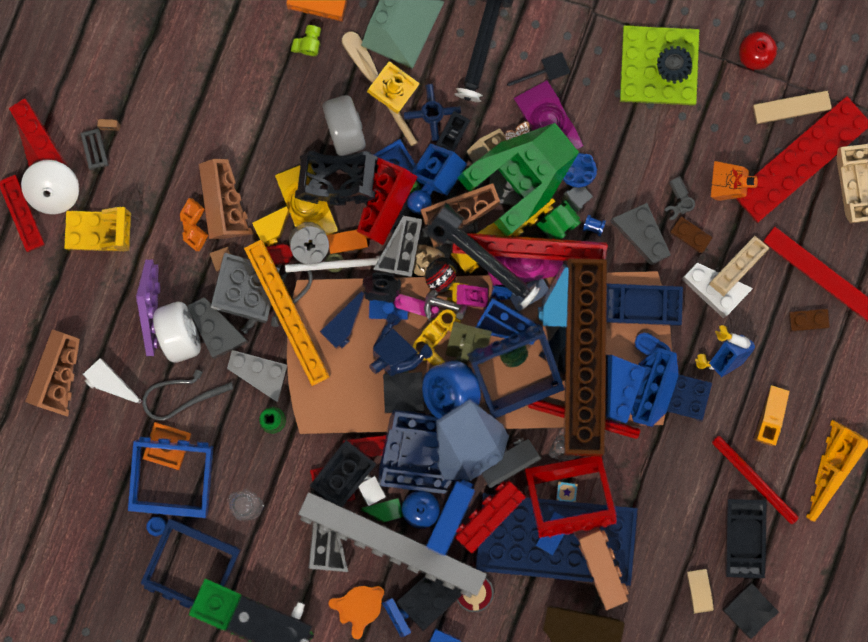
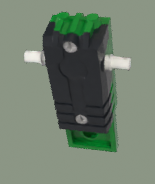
[188,578,314,642]

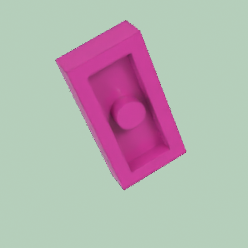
[457,285,488,308]

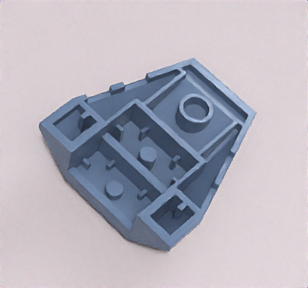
[437,399,509,481]

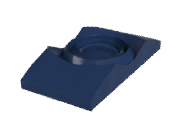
[606,284,683,326]

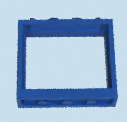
[128,437,213,518]
[426,480,475,556]

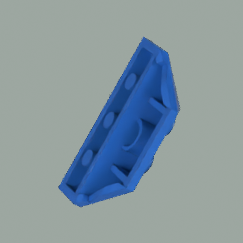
[631,348,678,427]

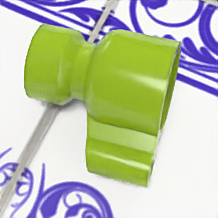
[291,25,321,56]

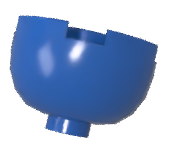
[401,491,440,529]

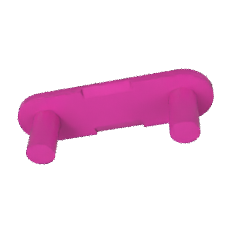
[393,294,439,318]

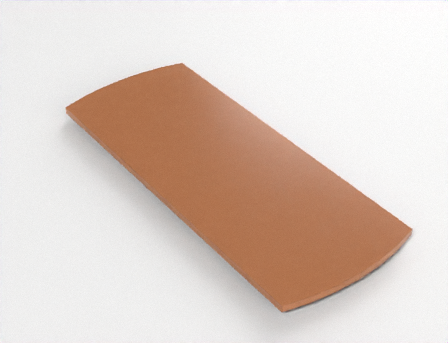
[287,271,672,434]

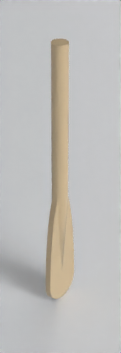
[342,32,418,147]

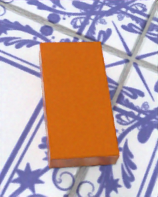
[327,230,368,254]

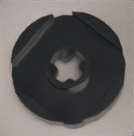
[362,272,401,303]

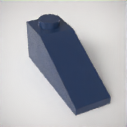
[320,291,365,349]

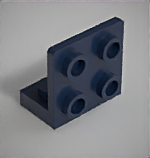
[667,374,712,422]

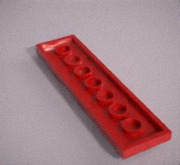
[736,96,868,223]

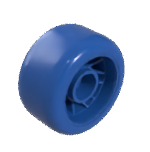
[422,360,481,419]

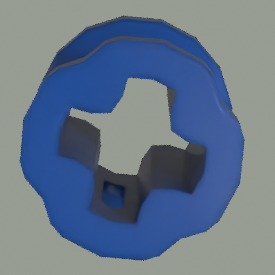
[582,215,606,237]

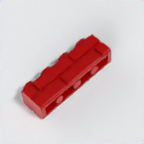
[455,481,526,553]

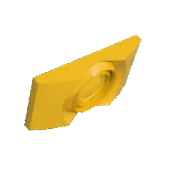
[275,163,338,244]

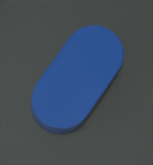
[634,333,671,356]

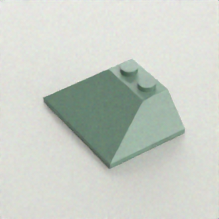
[361,0,444,69]

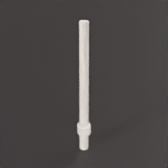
[285,255,381,272]

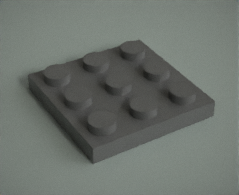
[210,253,280,323]

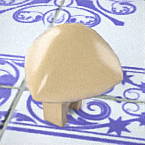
[413,244,445,276]

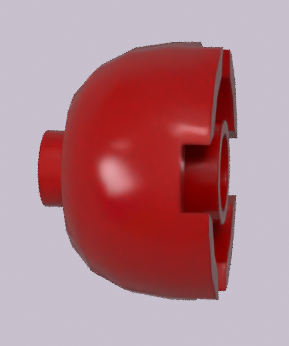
[739,32,777,70]

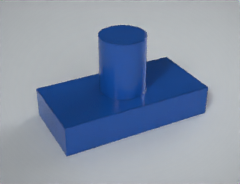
[369,300,408,320]
[536,512,565,555]
[382,598,411,637]

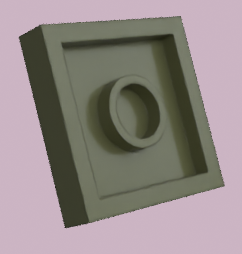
[446,322,492,365]

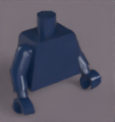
[369,313,433,376]

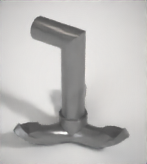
[424,290,467,321]

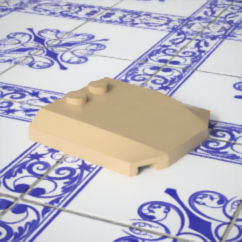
[837,144,868,223]

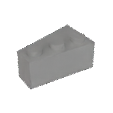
[373,216,422,277]

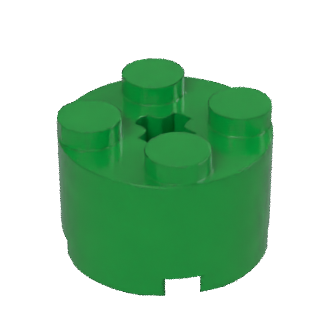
[536,200,581,240]

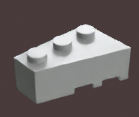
[308,522,348,572]

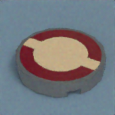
[457,577,494,612]

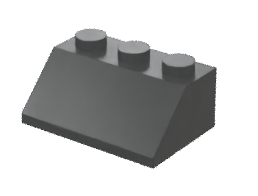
[481,438,541,488]

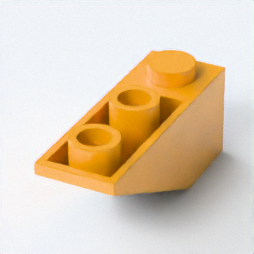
[753,385,790,446]

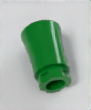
[259,407,286,434]

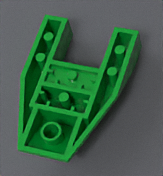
[457,123,579,236]

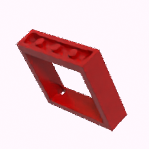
[525,456,616,538]

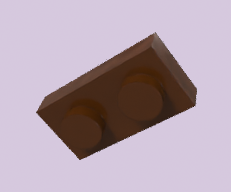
[670,217,713,254]
[789,309,830,332]

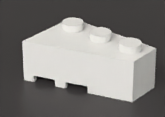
[682,263,753,318]

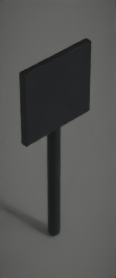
[507,52,571,86]

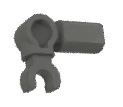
[664,177,695,221]

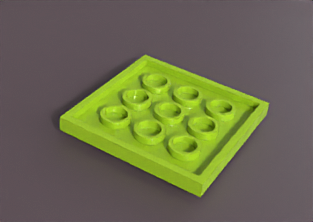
[620,26,699,105]

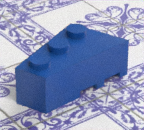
[476,297,543,345]

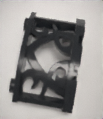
[295,151,378,206]

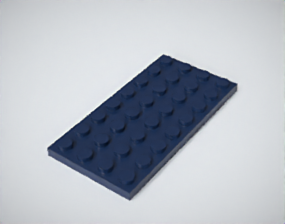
[476,493,638,586]

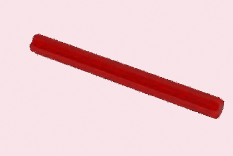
[528,400,640,439]
[712,436,799,524]

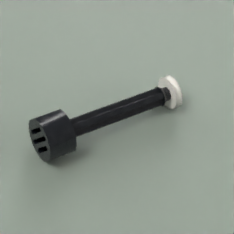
[454,0,513,102]
[423,203,541,309]

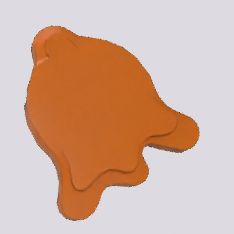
[328,586,384,639]

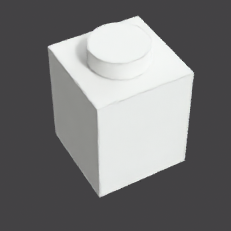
[359,475,386,506]

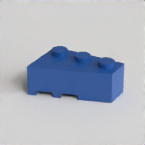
[605,354,646,423]

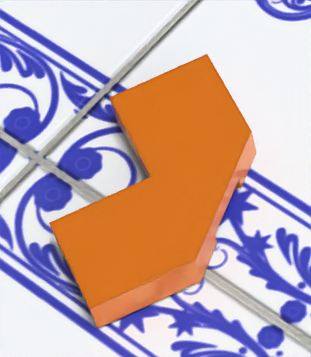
[180,198,209,251]

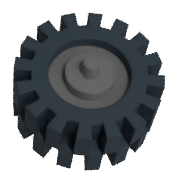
[657,46,693,84]

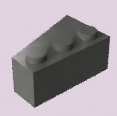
[610,203,671,265]
[187,297,249,359]

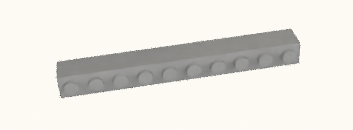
[298,492,487,598]

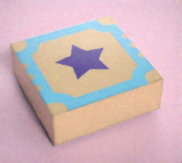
[556,482,578,502]

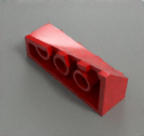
[9,99,68,167]
[357,158,418,245]

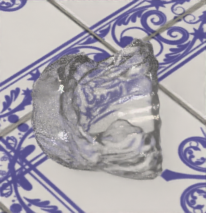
[228,489,264,521]

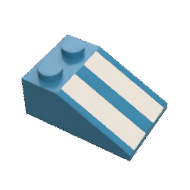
[538,264,569,327]

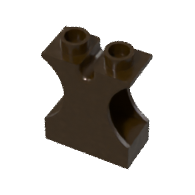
[541,605,625,642]

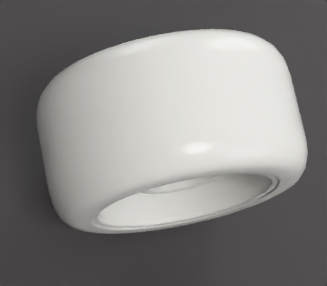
[153,302,201,363]

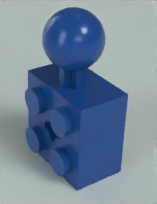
[407,143,467,215]

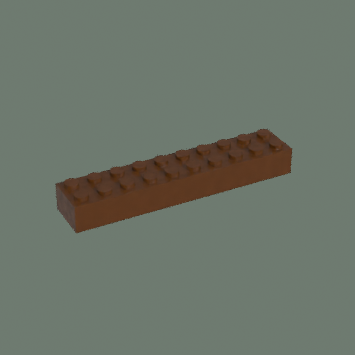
[563,259,607,456]

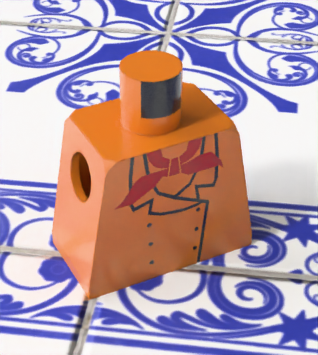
[711,161,758,201]

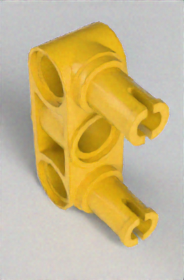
[413,310,461,366]

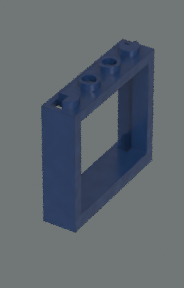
[467,324,565,419]
[140,519,242,609]

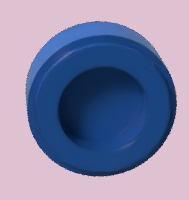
[146,517,166,536]

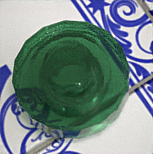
[500,345,529,368]

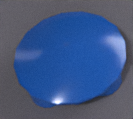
[563,153,597,188]

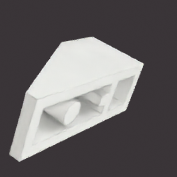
[83,358,142,404]

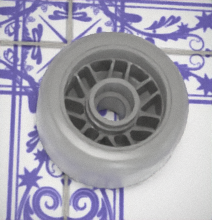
[322,95,366,156]

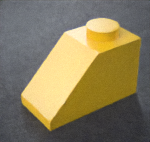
[252,206,290,247]

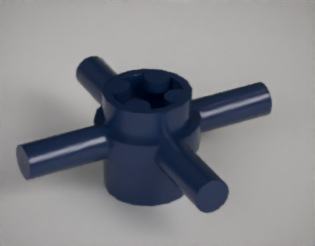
[404,84,461,142]

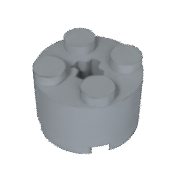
[289,222,329,264]

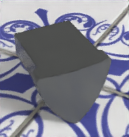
[562,187,593,212]

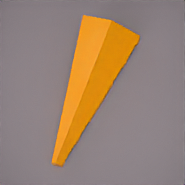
[806,420,868,522]

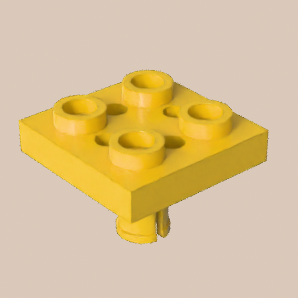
[367,61,420,114]

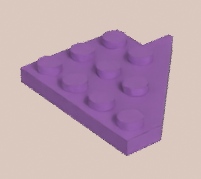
[136,260,160,356]

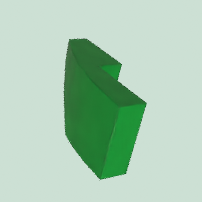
[361,498,403,522]

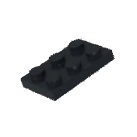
[397,576,463,632]

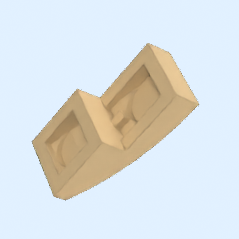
[687,569,714,614]

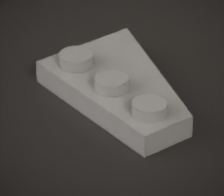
[227,350,287,402]

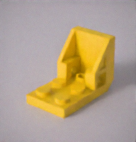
[64,207,131,251]

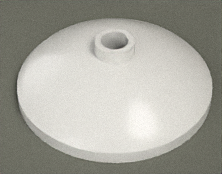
[21,160,79,214]

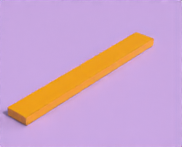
[244,240,330,386]

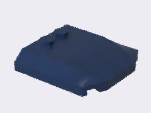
[378,410,455,494]

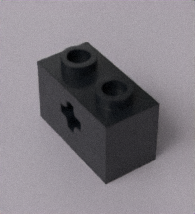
[436,111,471,153]

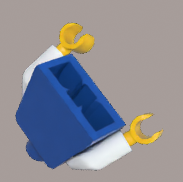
[695,325,755,377]

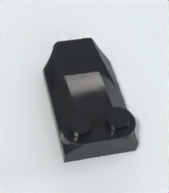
[310,440,377,508]

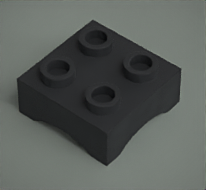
[383,372,424,414]
[722,583,779,639]

